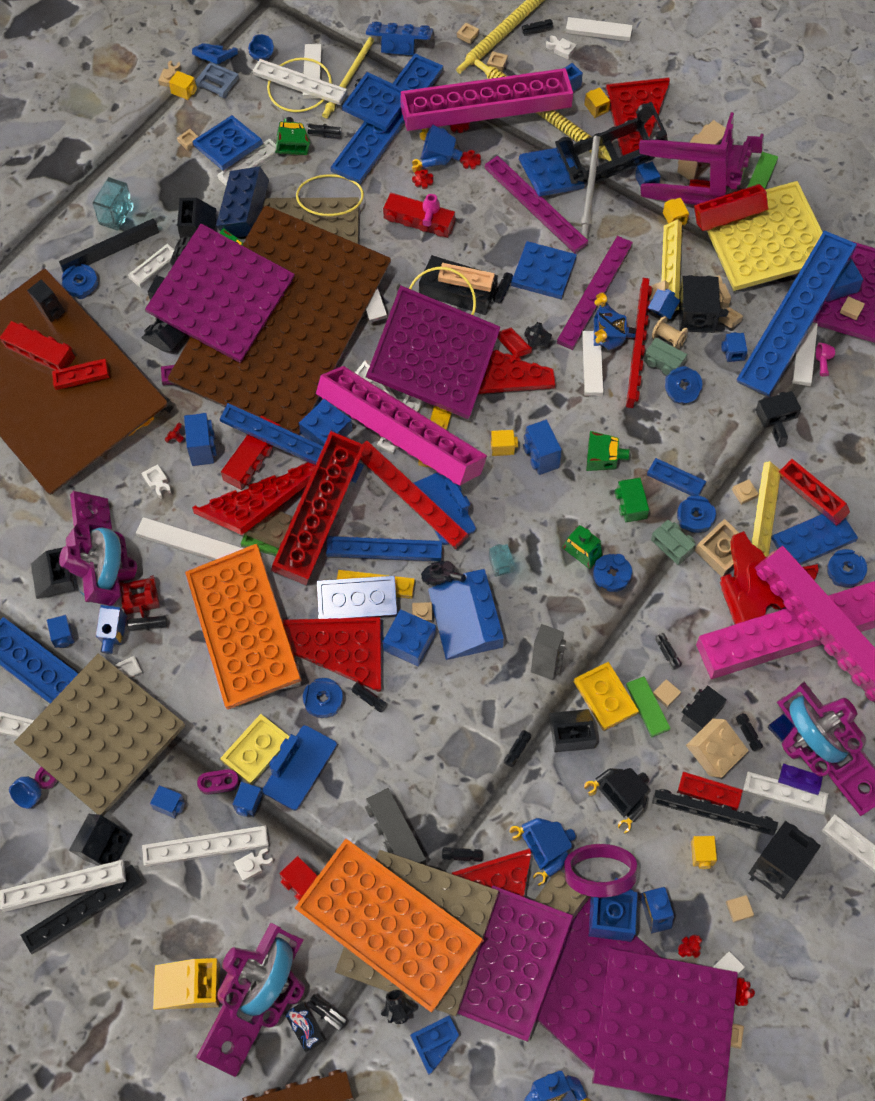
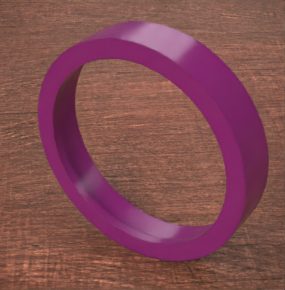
[564,844,637,897]

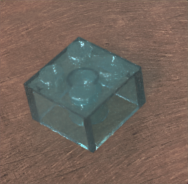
[93,177,133,231]

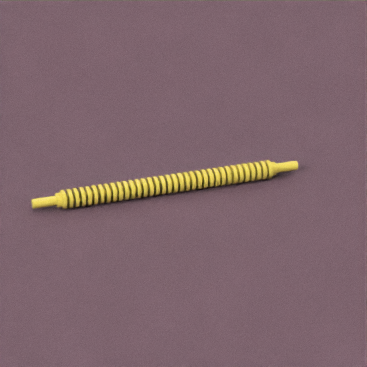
[456,0,544,74]
[474,59,611,161]

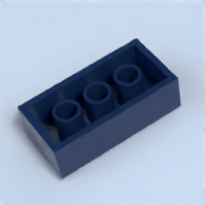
[216,166,269,237]

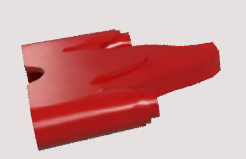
[719,531,786,625]

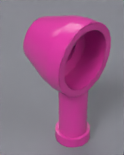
[422,194,440,226]
[815,343,835,377]

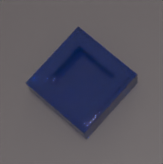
[767,713,794,742]

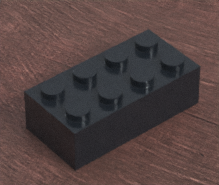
[419,255,498,315]

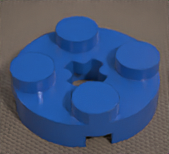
[62,264,98,299]
[665,366,702,404]
[677,495,716,533]
[827,549,867,587]
[593,554,632,592]
[303,678,343,718]

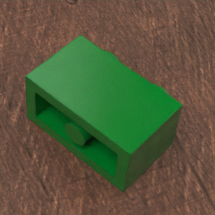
[615,477,649,523]

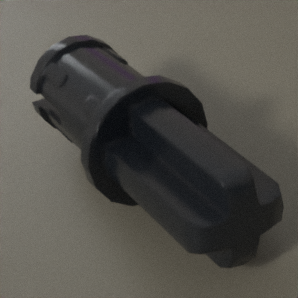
[308,123,342,137]
[127,615,167,631]
[306,994,347,1030]

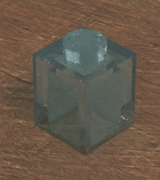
[489,544,514,577]

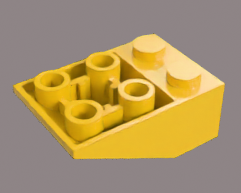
[153,958,220,1010]

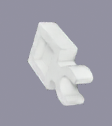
[546,35,576,59]
[141,464,171,499]
[233,848,274,882]

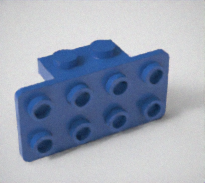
[366,21,433,55]
[414,472,476,545]
[262,725,337,811]

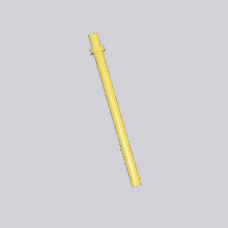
[322,37,374,118]

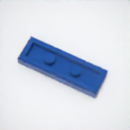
[647,458,706,496]

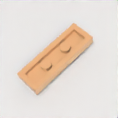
[438,263,495,292]

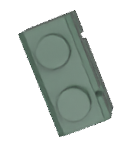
[644,338,688,375]
[651,520,696,565]

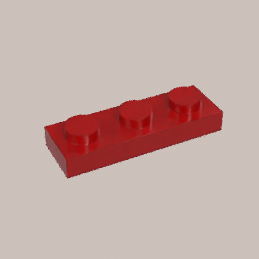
[52,359,110,390]
[677,772,743,811]

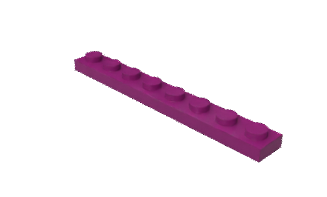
[485,156,588,254]
[557,236,633,350]

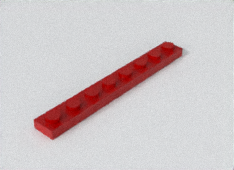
[626,278,652,408]
[360,440,469,549]

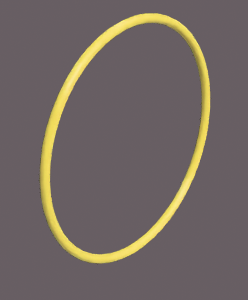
[267,58,332,112]
[296,174,364,216]
[409,267,476,315]

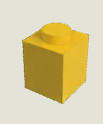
[169,71,197,100]
[584,87,610,118]
[663,197,689,225]
[491,430,518,456]
[691,836,717,869]

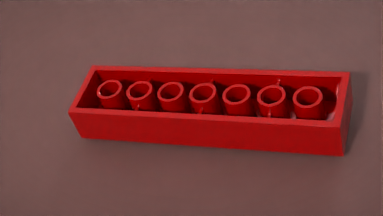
[271,431,365,586]

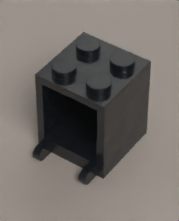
[678,275,729,333]
[748,820,821,900]

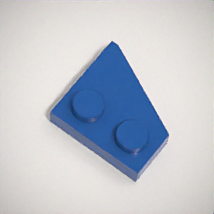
[192,43,238,64]
[410,1015,459,1075]

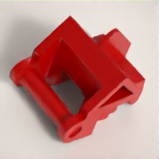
[119,575,160,618]

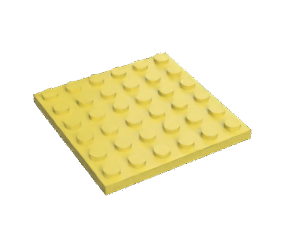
[707,181,823,291]

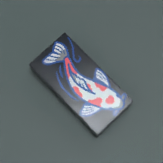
[284,1002,324,1053]

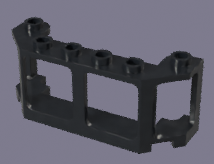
[555,102,668,185]

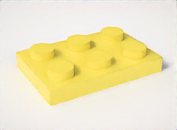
[220,714,289,785]

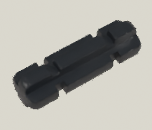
[522,19,553,35]
[493,272,513,304]
[655,633,682,670]
[351,682,387,712]
[736,713,763,751]
[504,730,531,767]
[442,847,483,862]

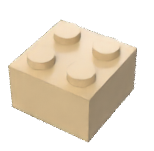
[695,519,739,577]
[686,718,749,778]

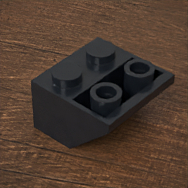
[177,198,217,239]
[141,317,186,352]
[31,547,75,599]
[549,709,596,752]
[69,813,132,866]

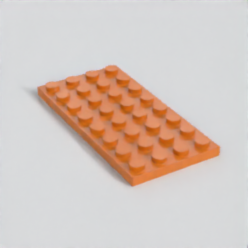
[185,544,302,710]
[295,838,483,1013]

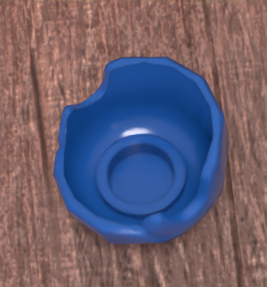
[248,34,274,61]
[9,776,42,809]

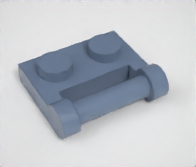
[195,62,239,99]

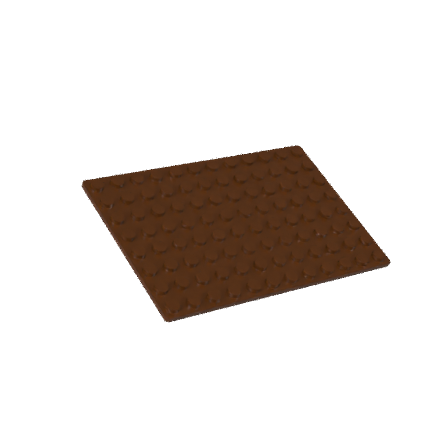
[168,206,391,435]
[0,269,168,495]

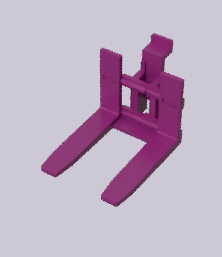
[639,112,764,205]

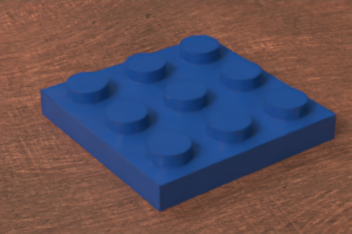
[342,72,407,131]
[192,115,263,171]
[519,148,585,197]
[511,241,577,300]

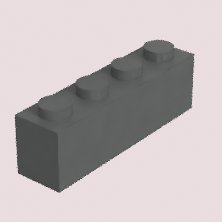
[531,624,566,680]
[365,788,426,865]

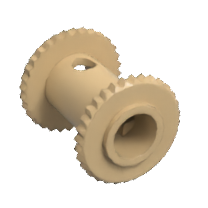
[652,316,688,349]

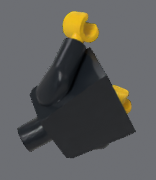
[584,768,649,834]

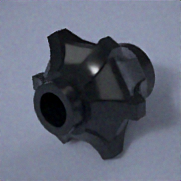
[524,322,552,348]
[381,990,415,1024]

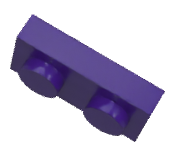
[778,763,823,795]

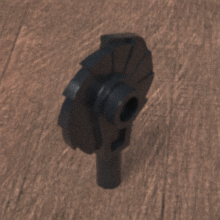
[421,560,466,585]

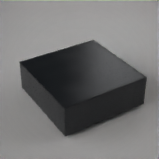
[772,421,788,448]

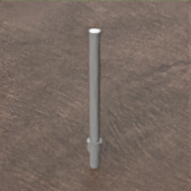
[581,136,600,239]

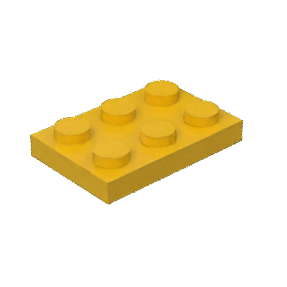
[573,661,639,731]

